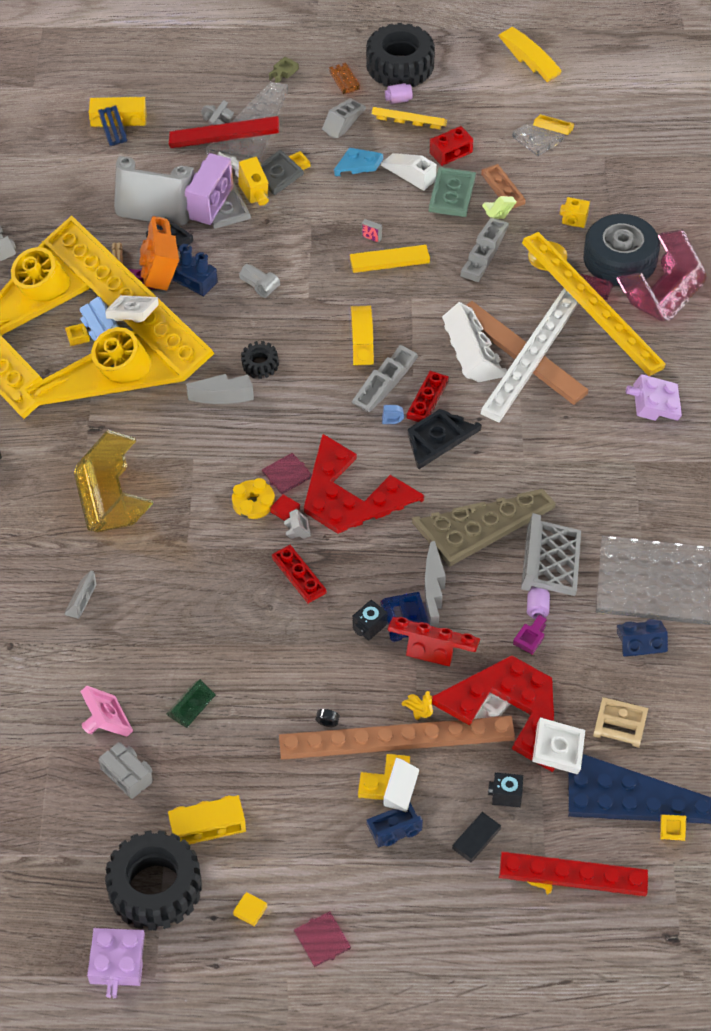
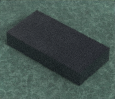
[452,812,501,863]

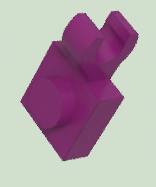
[513,615,547,655]

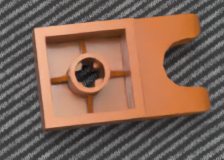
[139,216,179,291]

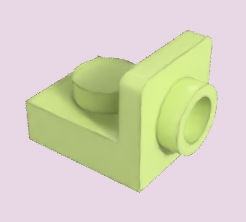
[482,196,516,219]

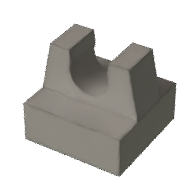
[284,509,311,539]

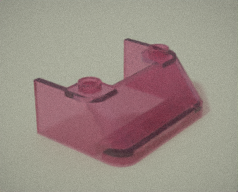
[617,229,707,321]

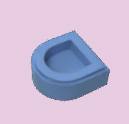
[382,405,404,424]

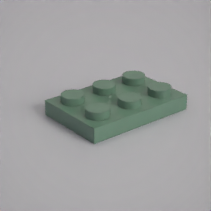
[429,167,476,217]

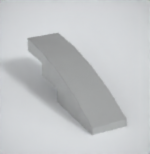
[460,217,509,282]
[352,345,418,412]
[424,541,446,628]

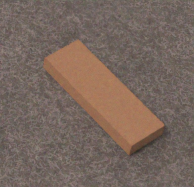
[481,164,526,209]

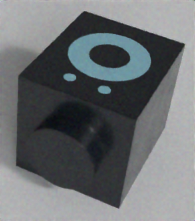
[352,599,388,641]
[488,772,523,808]

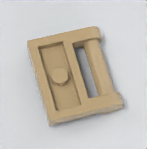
[593,697,648,748]

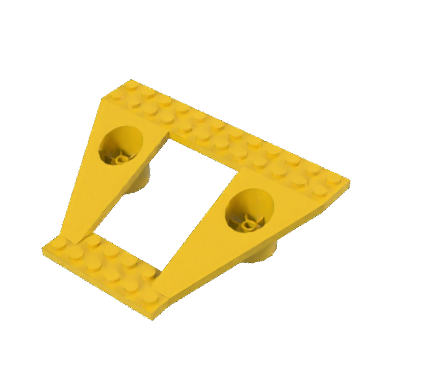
[0,215,215,419]

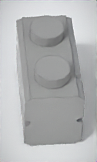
[99,742,153,799]

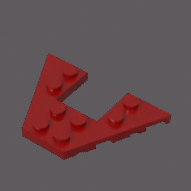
[304,434,425,534]
[432,655,555,772]

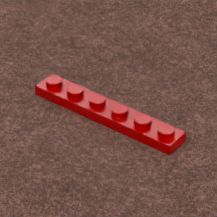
[499,852,648,896]

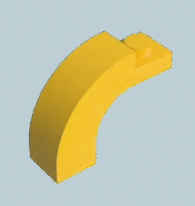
[351,305,374,366]

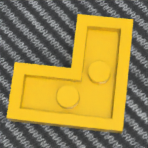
[358,754,410,800]

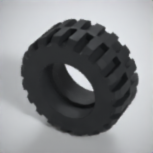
[366,23,435,87]
[105,830,202,930]

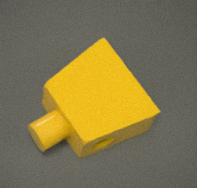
[238,156,269,206]

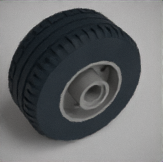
[583,214,660,287]

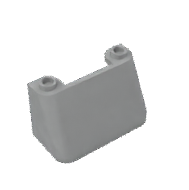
[114,156,194,226]

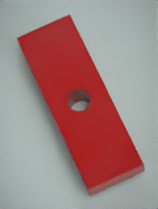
[406,370,449,422]
[272,544,326,604]

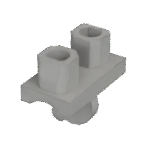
[201,100,234,126]

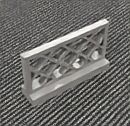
[521,513,581,596]

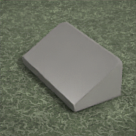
[64,571,97,619]

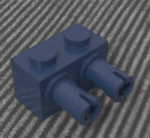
[172,244,218,297]

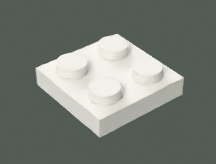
[105,295,159,322]
[532,718,585,774]

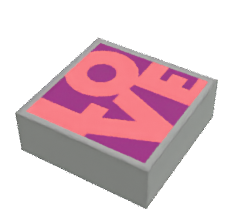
[362,219,382,243]

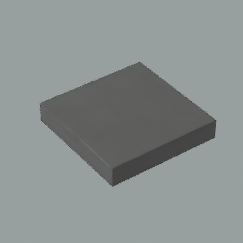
[260,149,304,195]

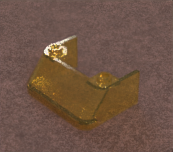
[74,430,153,533]

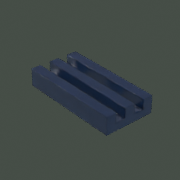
[98,105,128,147]

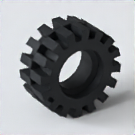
[241,341,279,379]

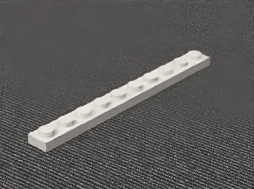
[481,288,579,423]

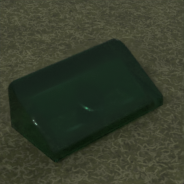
[166,679,216,728]

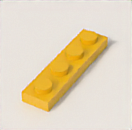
[372,107,447,130]

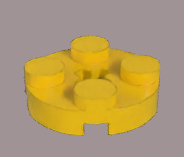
[232,478,275,519]

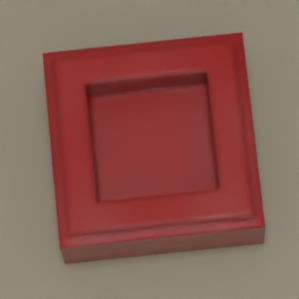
[270,494,300,521]

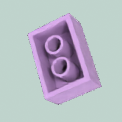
[185,153,234,225]

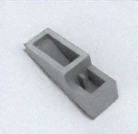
[186,374,254,404]

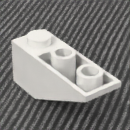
[381,153,437,191]

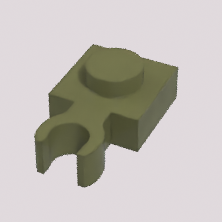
[269,57,299,84]

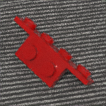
[388,617,480,667]

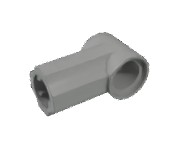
[239,264,280,298]

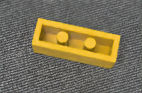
[89,97,147,127]
[168,795,246,844]

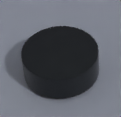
[315,709,340,727]

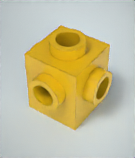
[559,197,590,228]

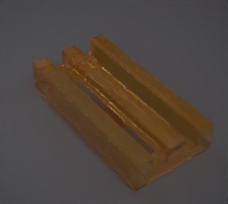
[329,63,360,94]

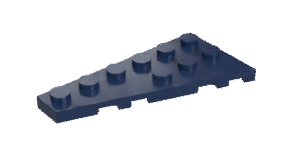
[568,754,711,824]

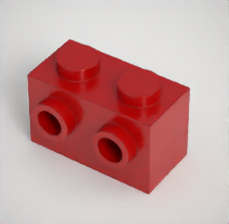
[429,126,473,166]

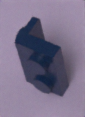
[617,619,668,657]
[366,803,423,848]

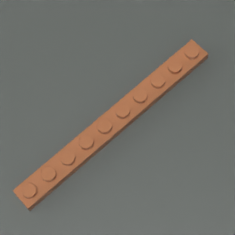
[279,716,515,760]

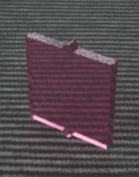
[262,453,312,494]
[294,911,351,968]

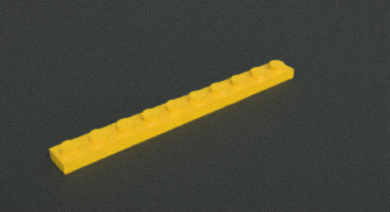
[522,232,666,376]

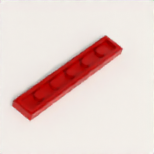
[169,116,280,148]

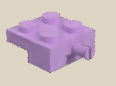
[626,374,682,421]
[87,928,145,998]

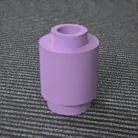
[385,83,413,104]
[527,586,550,619]

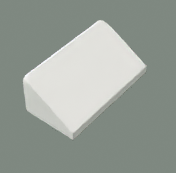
[384,758,419,812]

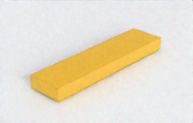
[350,245,430,273]

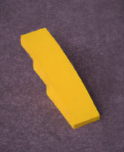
[499,27,562,82]

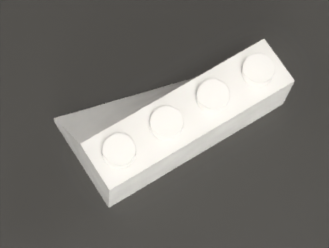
[442,302,507,382]

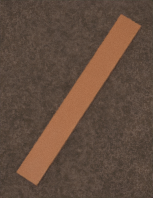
[466,301,588,405]

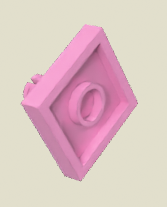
[80,686,133,737]

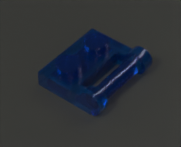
[380,592,429,642]

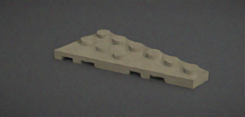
[412,489,556,567]

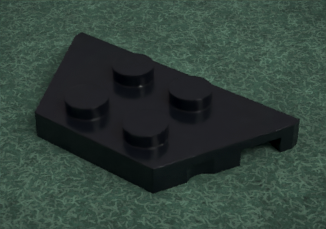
[407,409,482,469]

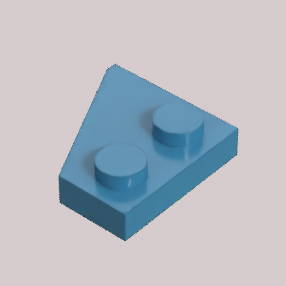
[334,148,384,176]

